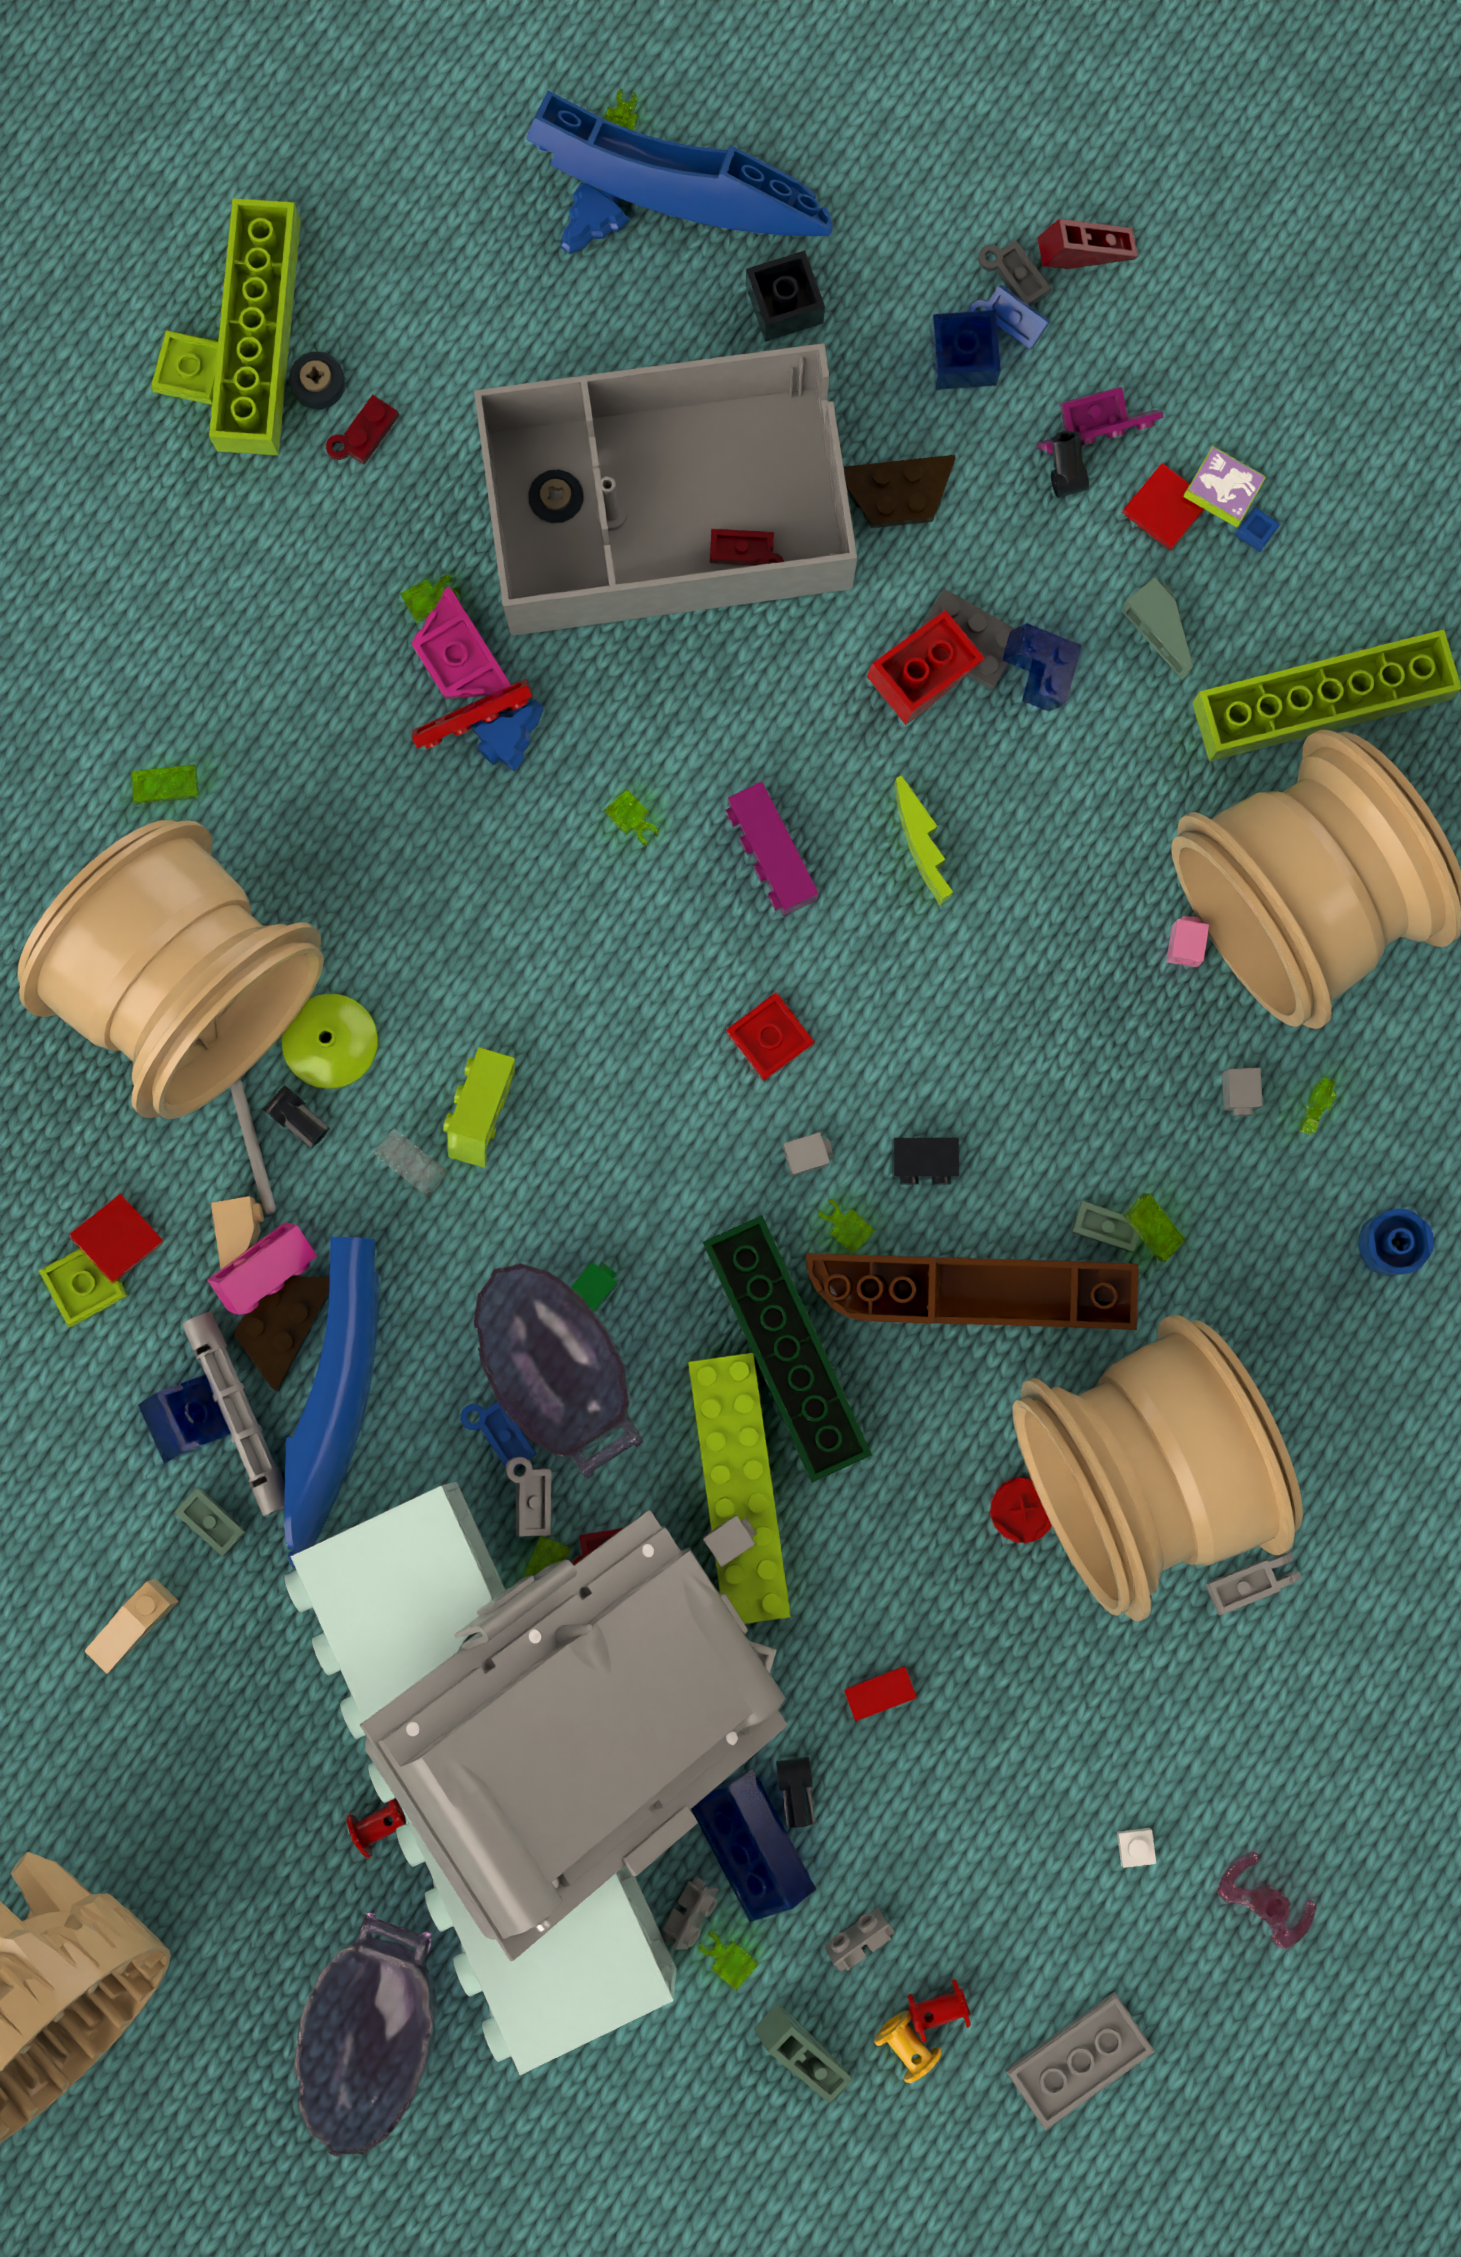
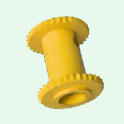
[874,2010,942,2083]

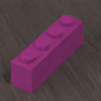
[725,781,819,916]

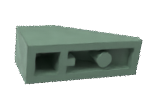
[1121,577,1193,680]
[754,2004,853,2103]

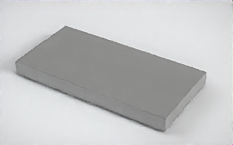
[1005,1991,1155,2130]

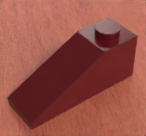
[1037,219,1138,269]

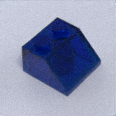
[138,1374,231,1464]

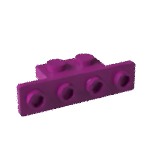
[1037,387,1164,454]

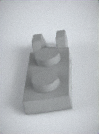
[1205,1552,1302,1615]

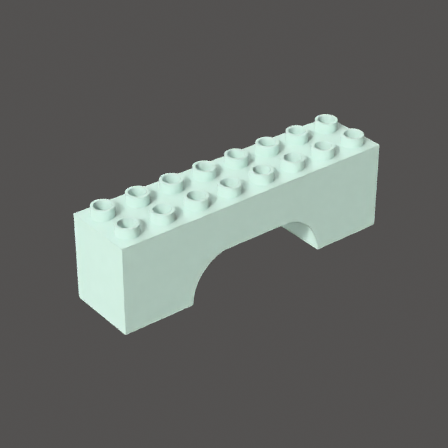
[284,1482,677,2075]

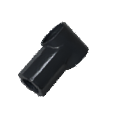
[1051,430,1089,498]
[263,1085,330,1148]
[776,1757,815,1828]

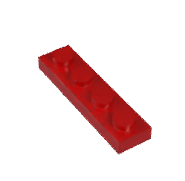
[411,679,532,749]

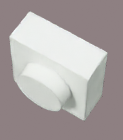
[1117,1828,1156,1868]

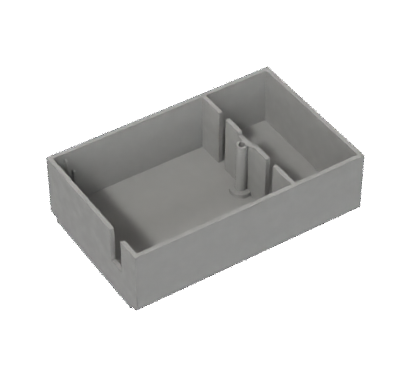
[474,343,857,636]

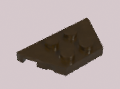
[843,455,956,528]
[233,1277,330,1391]

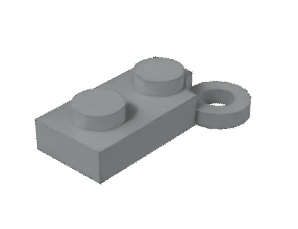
[505,1457,551,1537]

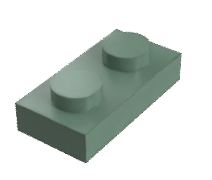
[1071,1201,1144,1253]
[174,1488,247,1557]

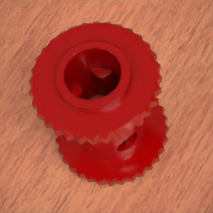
[347,1798,406,1858]
[907,1979,971,2042]

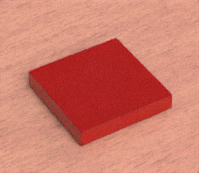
[1122,463,1205,551]
[725,992,815,1082]
[69,1194,163,1285]

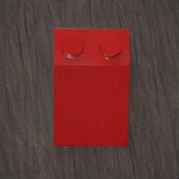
[867,610,985,725]

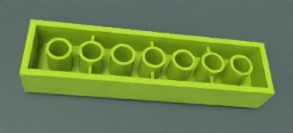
[209,198,301,456]
[1192,629,1461,762]
[688,1353,791,1624]

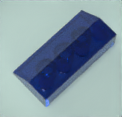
[691,1769,816,1922]

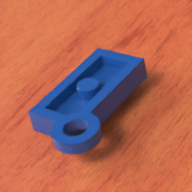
[969,285,1051,349]
[460,1399,537,1470]

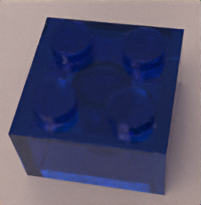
[930,310,1001,390]

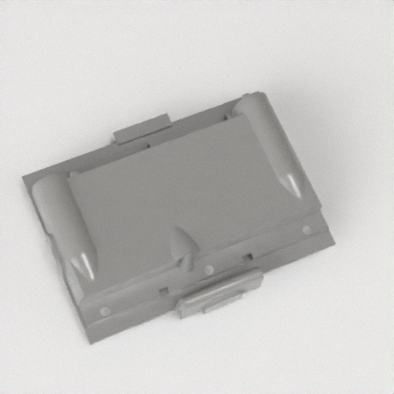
[360,1510,788,1961]

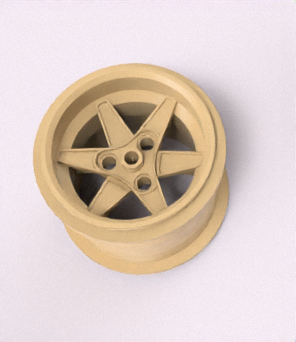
[1171,729,1461,1029]
[17,820,324,1119]
[1012,1314,1303,1621]

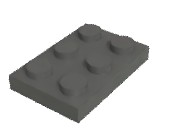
[921,588,1025,691]

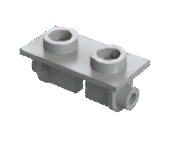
[662,1877,720,1950]
[824,1907,895,1972]

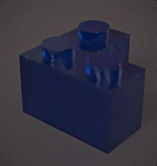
[1002,623,1082,711]

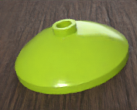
[282,994,378,1089]

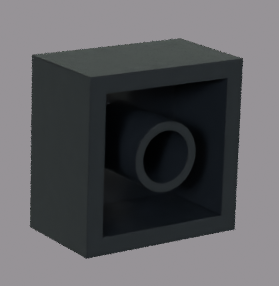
[746,250,825,342]

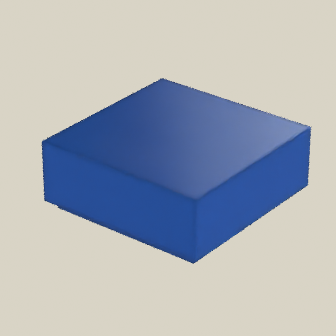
[1235,507,1280,552]

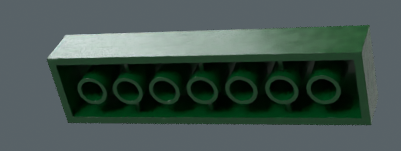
[703,1215,872,1483]

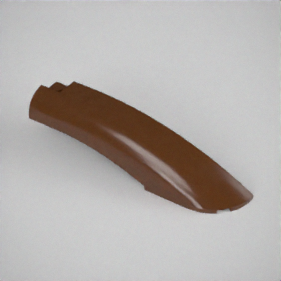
[806,1253,1139,1330]

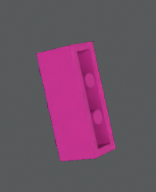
[207,1222,317,1315]

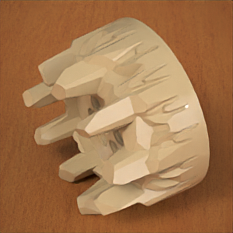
[0,1852,171,2143]

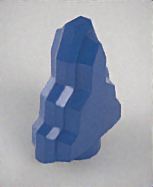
[561,183,629,254]
[471,699,544,771]

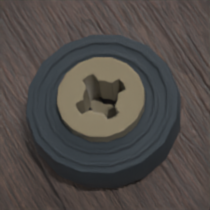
[289,351,346,409]
[528,470,584,523]

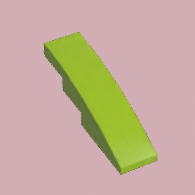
[894,775,953,906]

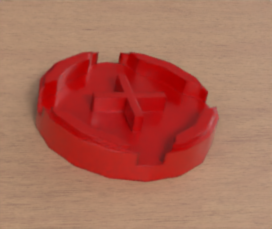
[990,1478,1052,1543]

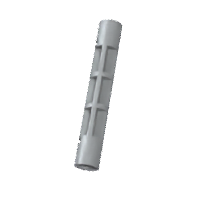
[182,1311,285,1517]

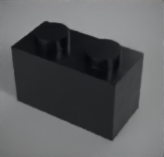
[892,1138,959,1185]

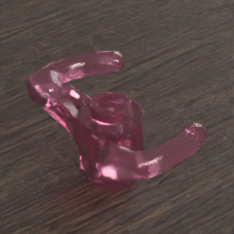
[1218,1852,1316,1949]

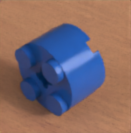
[1358,1209,1434,1276]

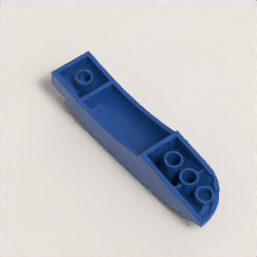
[526,91,833,236]
[284,1237,379,1568]

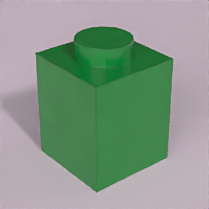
[567,1262,619,1313]

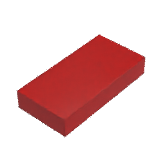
[843,1665,917,1722]

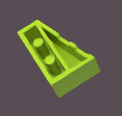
[443,1047,515,1168]

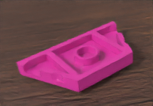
[411,586,511,699]

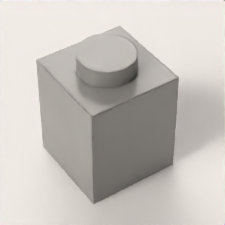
[1222,1068,1263,1116]
[783,1132,834,1177]
[703,1515,757,1567]

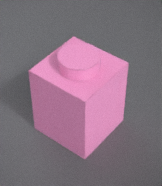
[1166,916,1209,967]

